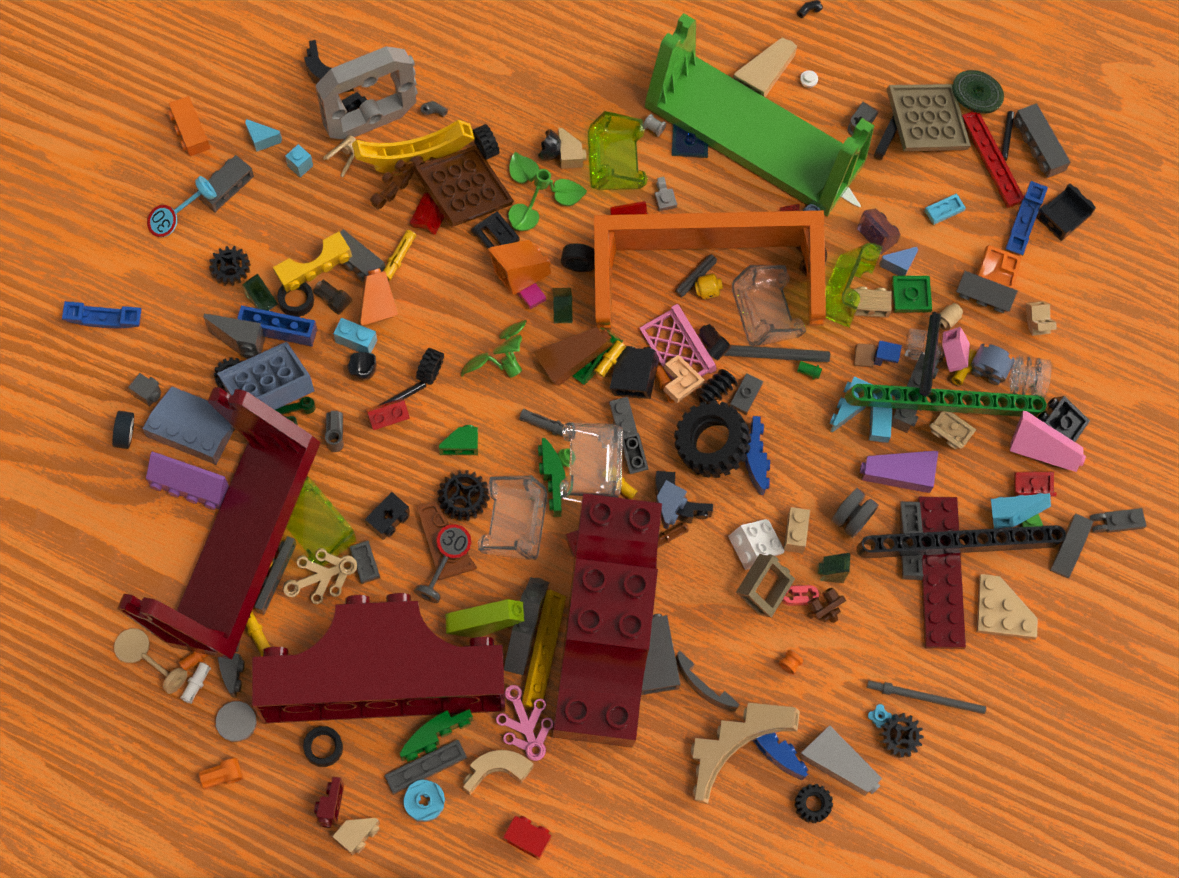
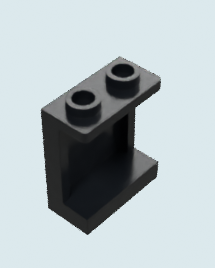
[1036,184,1096,241]

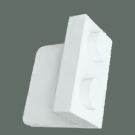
[728,519,784,570]

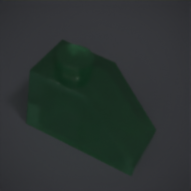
[817,553,850,583]

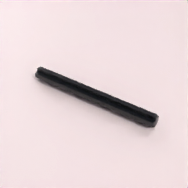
[919,312,941,397]

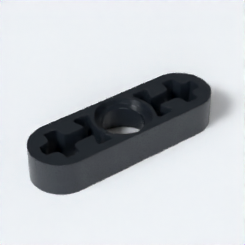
[874,115,897,160]

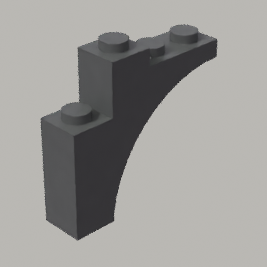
[504,577,549,675]

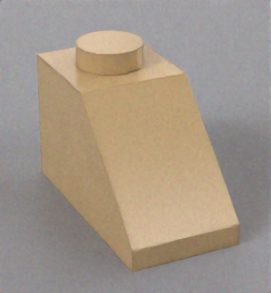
[558,128,586,169]

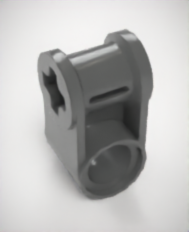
[848,102,879,136]

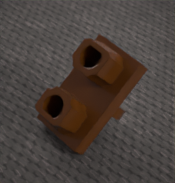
[807,588,846,623]

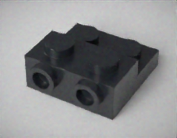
[1037,396,1090,442]

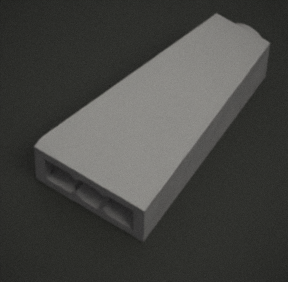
[799,725,882,796]

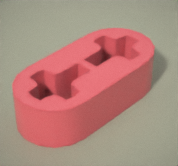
[782,585,819,606]

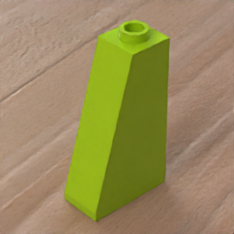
[445,599,524,638]

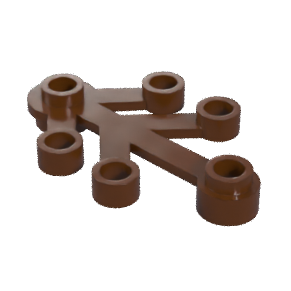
[370,155,425,210]

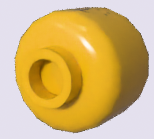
[695,273,723,300]

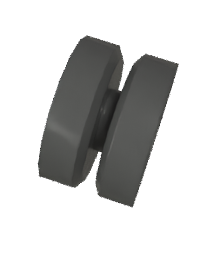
[831,488,879,538]

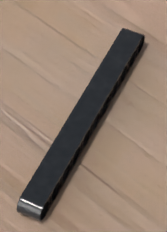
[857,525,1066,558]

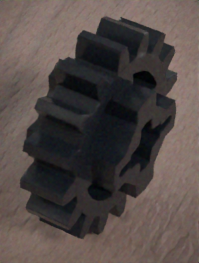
[209,246,251,286]
[879,713,924,758]

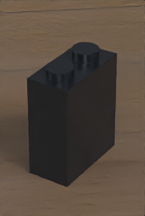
[610,346,659,399]

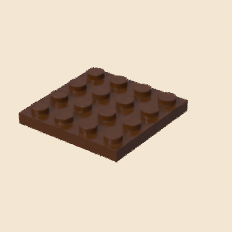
[414,145,514,228]

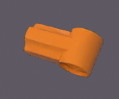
[199,758,243,790]

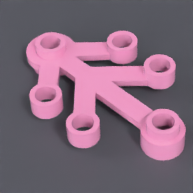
[496,685,554,761]

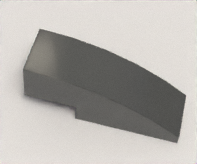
[1050,513,1094,578]

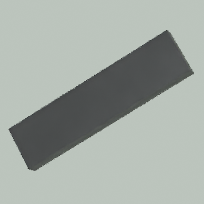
[384,740,467,795]

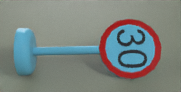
[147,176,217,238]

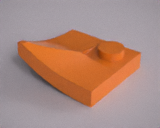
[976,245,1022,289]

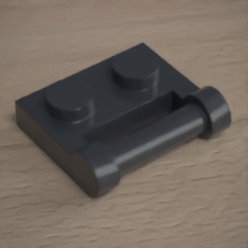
[471,211,520,249]

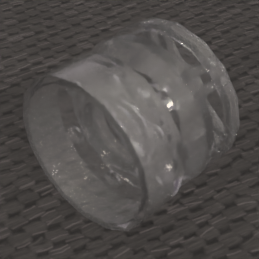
[1009,355,1051,398]

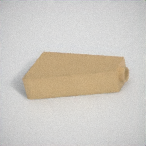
[733,37,797,97]

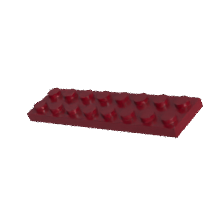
[918,496,966,649]

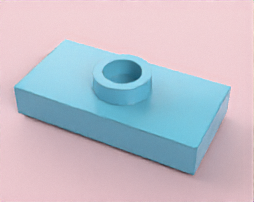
[924,193,966,225]

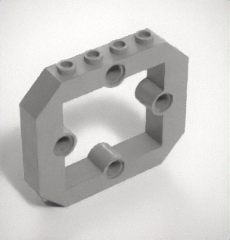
[315,46,418,139]

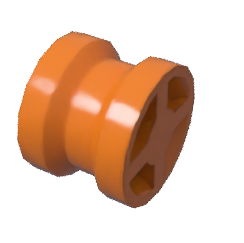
[779,650,804,675]

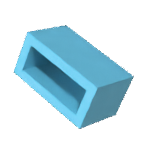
[333,318,377,353]

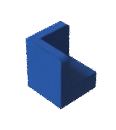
[874,341,902,366]

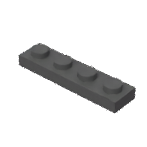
[255,536,297,615]

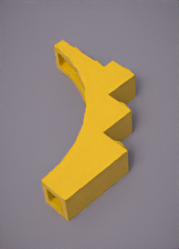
[352,120,475,173]

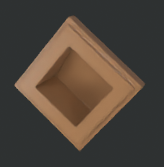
[854,343,876,368]

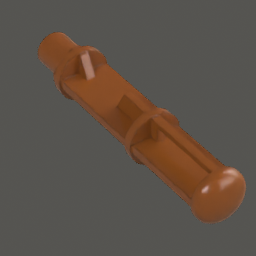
[658,522,689,548]

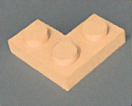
[663,355,704,403]

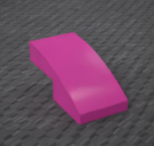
[517,283,546,309]

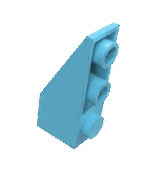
[829,377,871,432]
[991,493,1051,529]

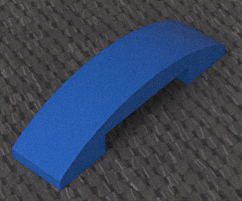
[1005,181,1048,256]
[62,301,142,328]

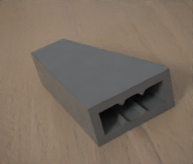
[641,614,681,695]

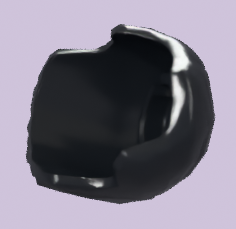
[538,129,561,161]
[347,352,377,381]

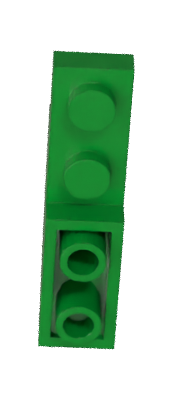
[538,438,568,517]
[400,709,473,762]

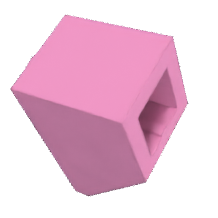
[942,327,970,372]

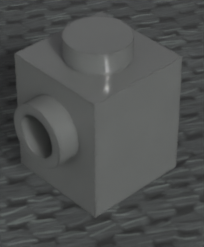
[128,373,161,407]

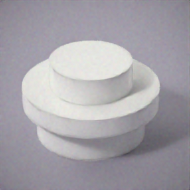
[800,70,818,88]

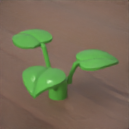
[508,152,587,231]
[461,320,527,378]

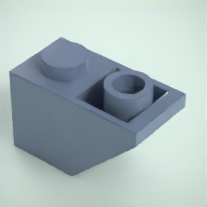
[656,480,688,529]

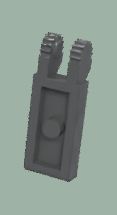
[1090,508,1146,533]

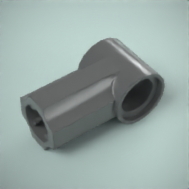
[325,411,344,452]

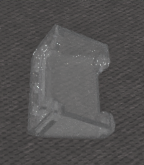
[732,265,806,346]
[560,422,623,502]
[478,475,547,560]

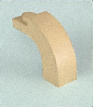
[463,750,534,795]

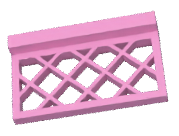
[640,304,717,380]

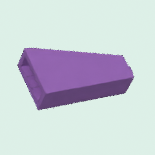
[860,451,938,493]

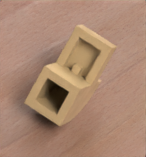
[1026,301,1057,335]

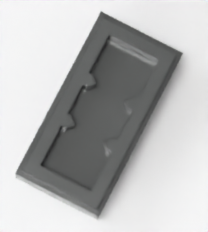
[729,373,764,415]
[350,541,380,584]

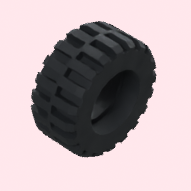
[674,401,751,478]

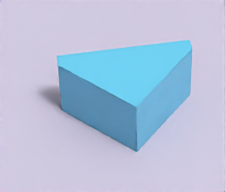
[245,119,282,152]

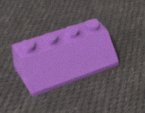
[146,451,229,510]

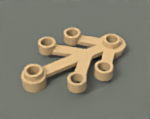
[283,548,357,604]

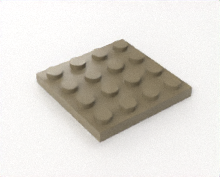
[887,84,971,151]

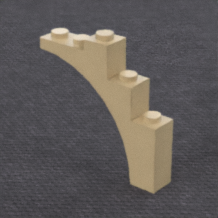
[691,703,800,804]

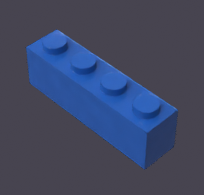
[237,305,317,347]

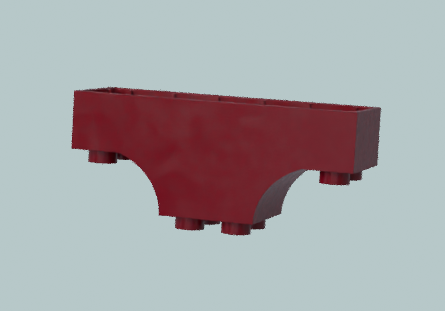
[552,493,662,748]
[252,593,505,724]

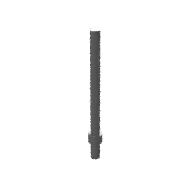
[867,680,986,714]

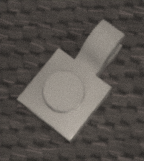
[654,177,677,212]

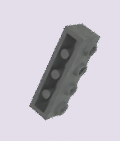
[1014,103,1070,178]
[891,354,939,433]

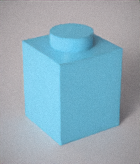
[285,144,313,177]

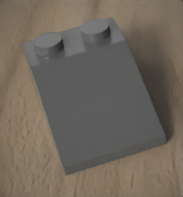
[203,313,265,359]

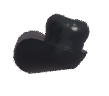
[797,0,823,18]

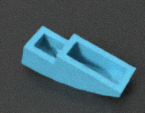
[869,393,892,443]

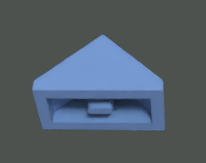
[879,247,918,276]

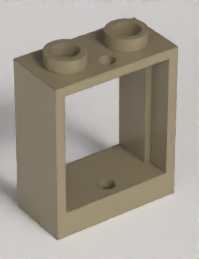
[736,554,795,618]

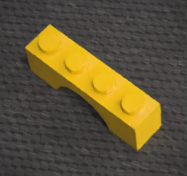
[273,232,352,292]

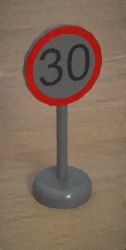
[414,524,472,604]

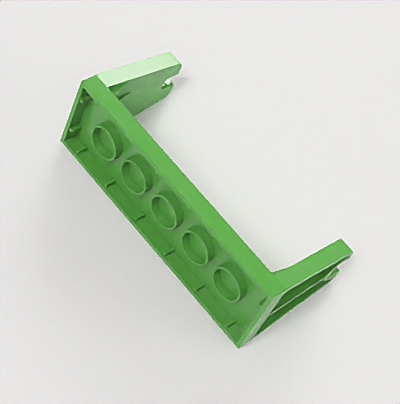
[645,13,875,216]

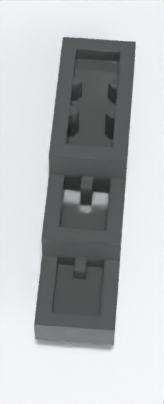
[900,501,923,580]

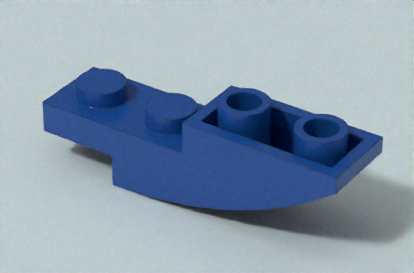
[745,416,770,495]
[753,733,808,780]

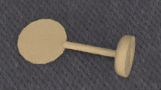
[114,628,187,694]

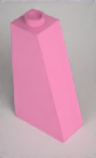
[1010,410,1086,472]

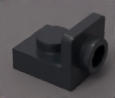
[342,91,367,113]

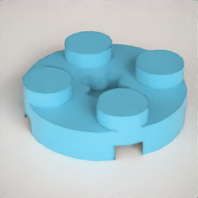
[404,780,445,822]

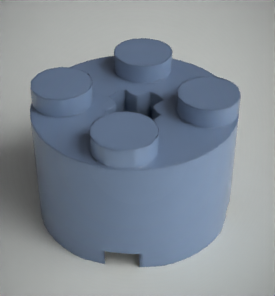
[970,344,1015,385]

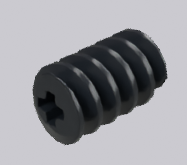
[696,369,738,404]

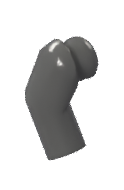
[420,101,448,117]

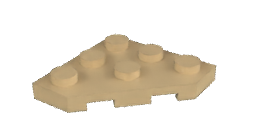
[977,574,1038,639]

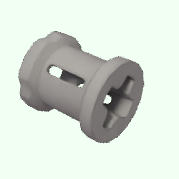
[643,114,667,137]

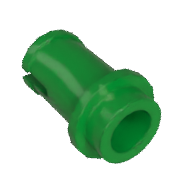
[797,361,822,379]

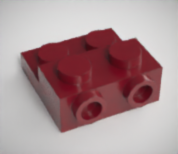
[314,777,344,828]

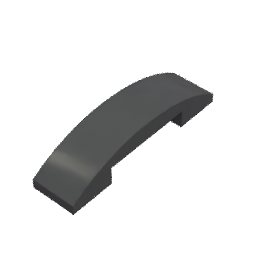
[676,651,740,712]

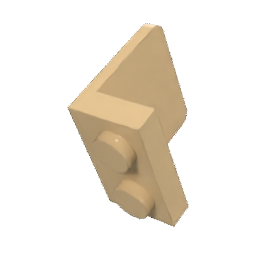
[930,411,976,449]

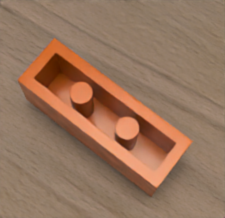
[168,96,210,156]

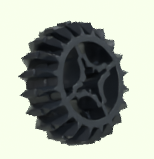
[437,470,490,522]

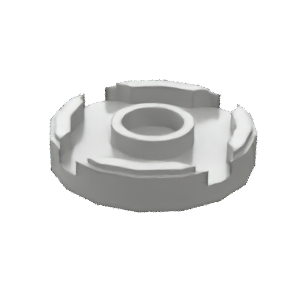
[216,701,257,742]

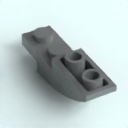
[609,397,649,474]
[218,641,245,698]

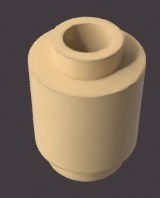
[939,303,963,330]

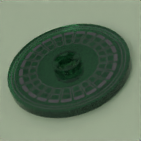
[952,70,1004,114]

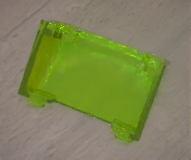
[588,111,648,190]
[825,243,883,328]
[286,476,357,567]

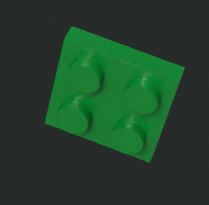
[892,276,932,313]

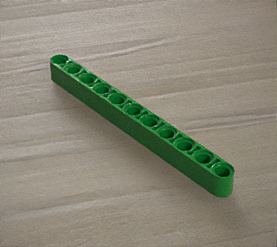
[845,384,1047,416]

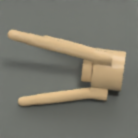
[323,135,356,177]

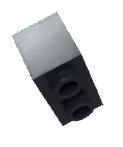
[365,492,410,540]

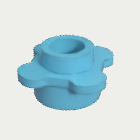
[868,704,892,728]

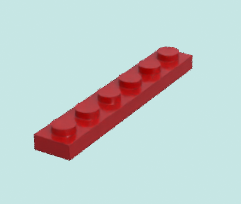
[962,110,1024,208]

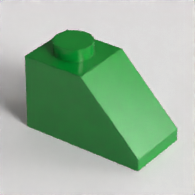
[439,425,478,455]

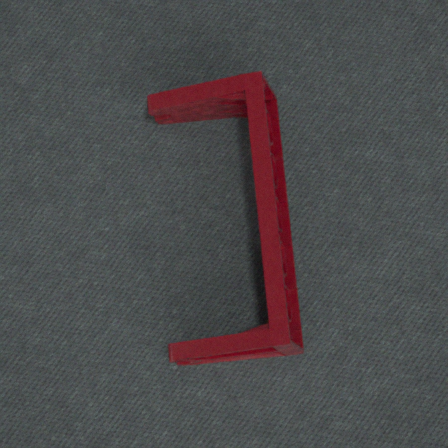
[117,387,321,660]

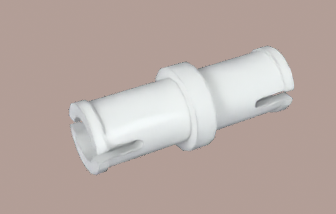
[180,662,211,704]

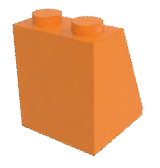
[488,240,551,295]
[359,268,398,326]

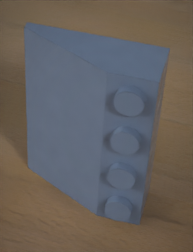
[217,342,314,410]
[143,387,235,465]

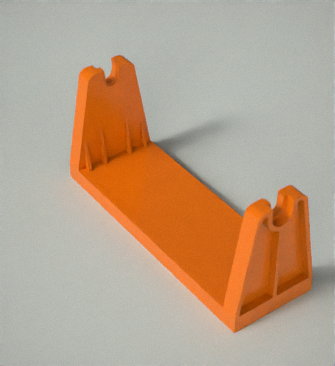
[594,210,826,330]

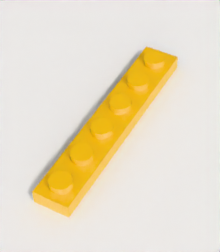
[522,590,566,709]

